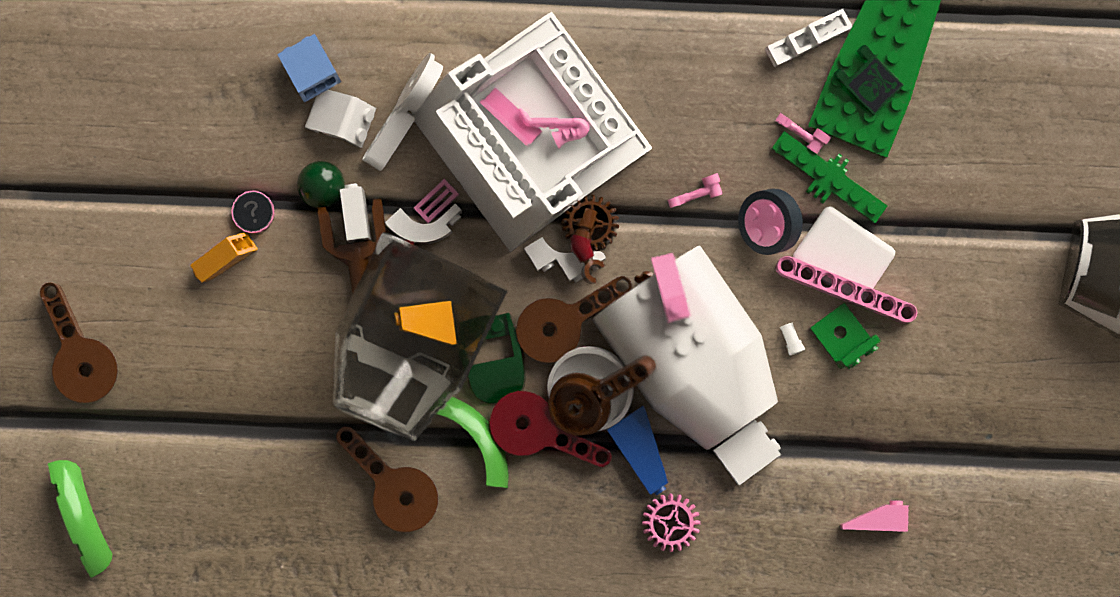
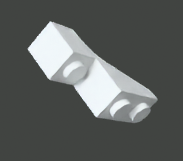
[524,237,606,283]

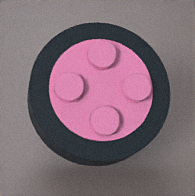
[738,188,803,255]

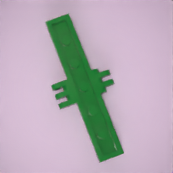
[771,131,887,224]

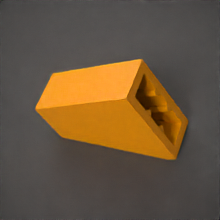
[190,232,258,283]
[394,301,457,345]

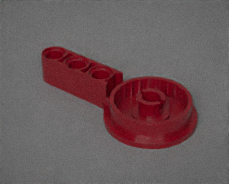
[490,391,611,467]

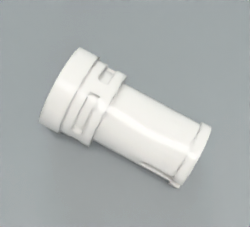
[780,322,805,356]

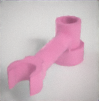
[775,113,831,154]
[667,173,723,208]

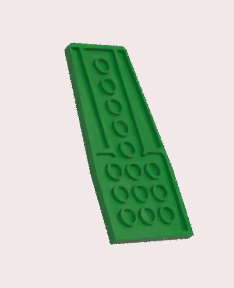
[807,0,941,159]

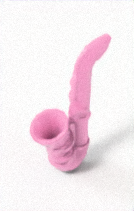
[519,108,589,149]

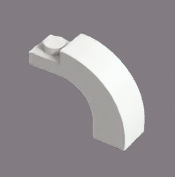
[385,204,462,244]

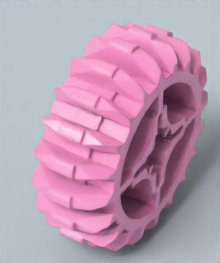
[642,494,700,552]

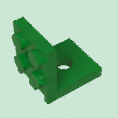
[809,302,881,369]

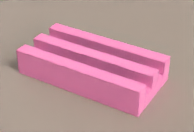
[414,179,459,224]

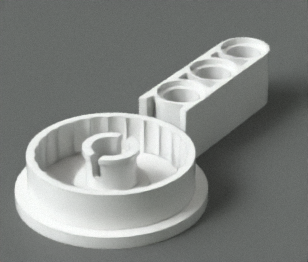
[362,53,443,171]

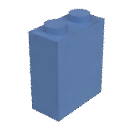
[277,34,341,102]

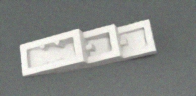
[765,9,852,67]

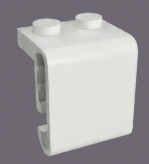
[305,90,376,148]

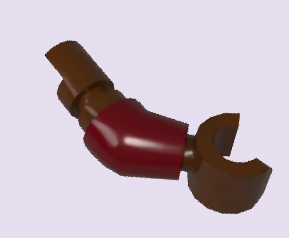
[570,208,606,284]

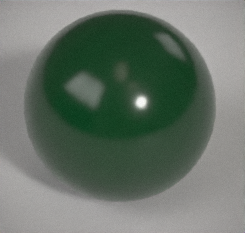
[297,161,345,208]

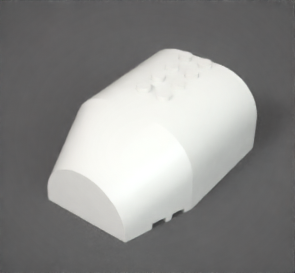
[593,246,778,450]

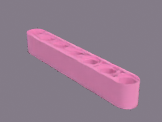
[776,256,917,324]

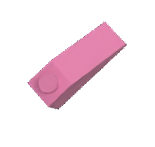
[651,253,690,323]
[840,500,908,532]

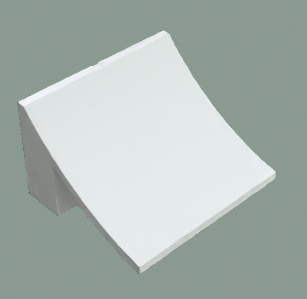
[412,12,652,252]

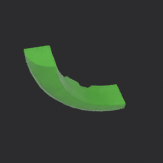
[430,394,509,488]
[48,460,112,577]

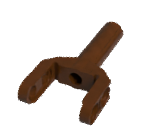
[318,198,388,330]

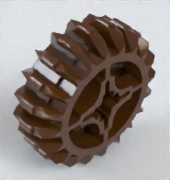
[562,195,619,251]

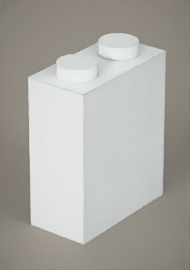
[340,184,371,244]
[712,420,781,485]

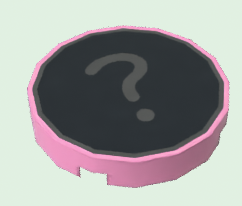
[231,191,275,234]

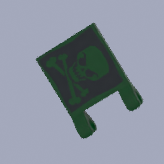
[833,45,904,115]

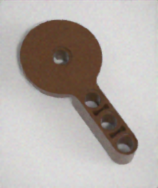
[516,276,632,363]
[40,282,118,403]
[548,356,656,435]
[336,427,438,532]

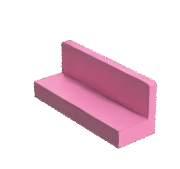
[480,88,543,147]

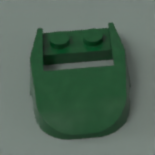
[460,313,526,404]

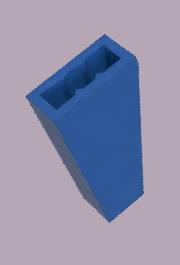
[607,406,668,496]

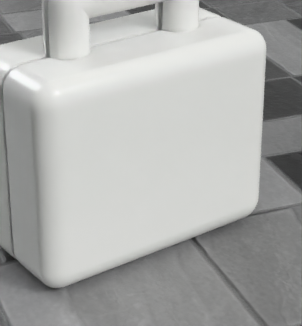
[793,207,895,302]

